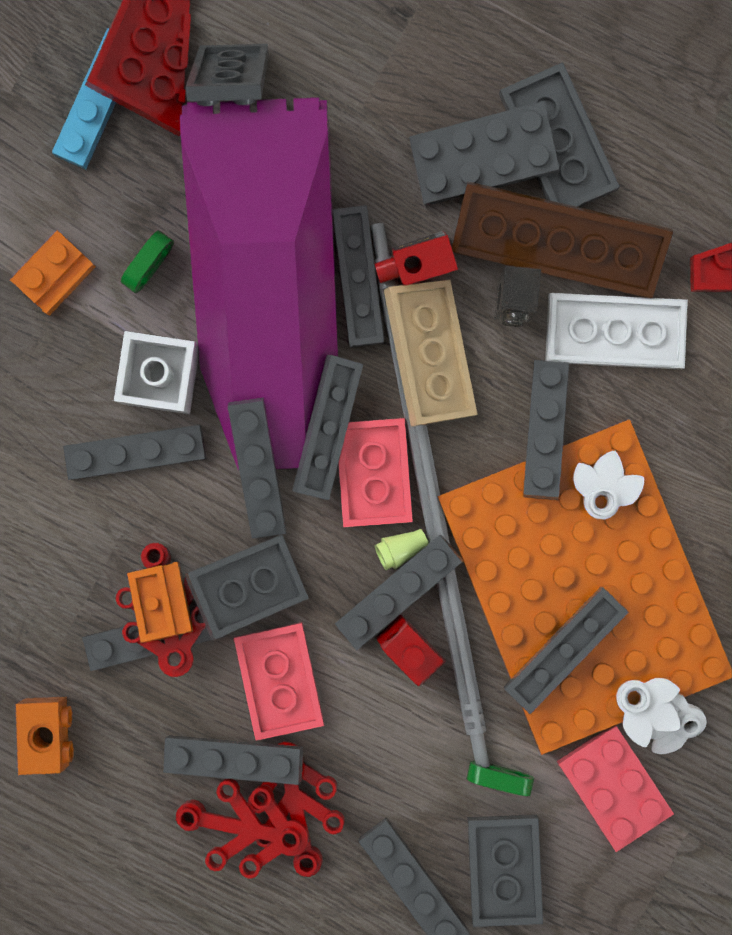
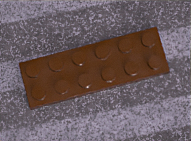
[451,181,673,299]

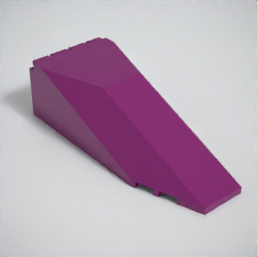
[180,97,338,471]

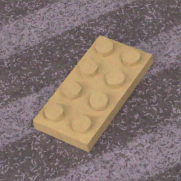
[384,280,478,427]

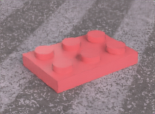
[339,418,413,527]
[234,622,324,741]
[557,725,674,852]

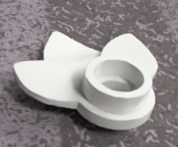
[573,451,644,519]
[616,678,681,747]
[651,693,707,754]

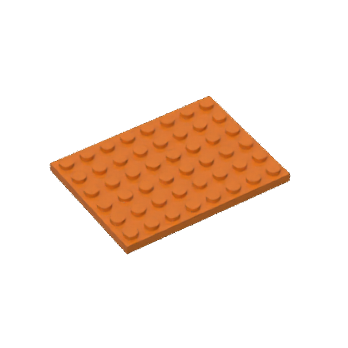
[437,419,732,755]

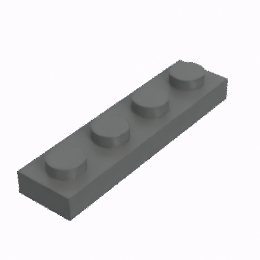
[333,205,384,348]
[292,355,363,500]
[523,360,569,500]
[228,397,287,539]
[63,425,206,480]
[335,534,463,651]
[503,587,629,714]
[82,608,226,671]
[163,735,303,785]
[358,818,470,935]

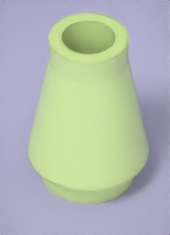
[375,529,429,570]

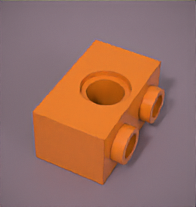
[16,697,74,775]

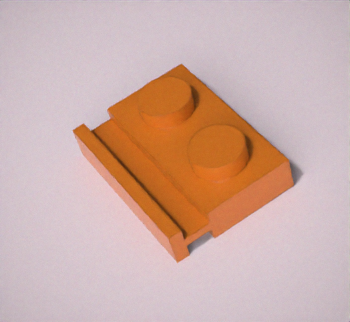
[10,230,96,316]
[127,562,193,643]

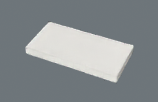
[545,293,688,370]

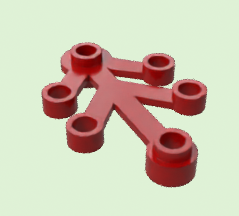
[116,543,206,677]
[247,741,345,877]
[176,779,309,879]

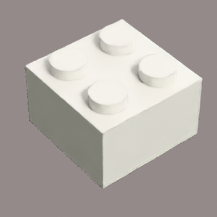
[114,331,199,414]

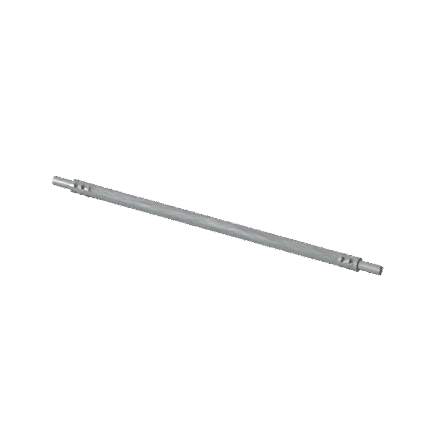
[370,223,490,768]

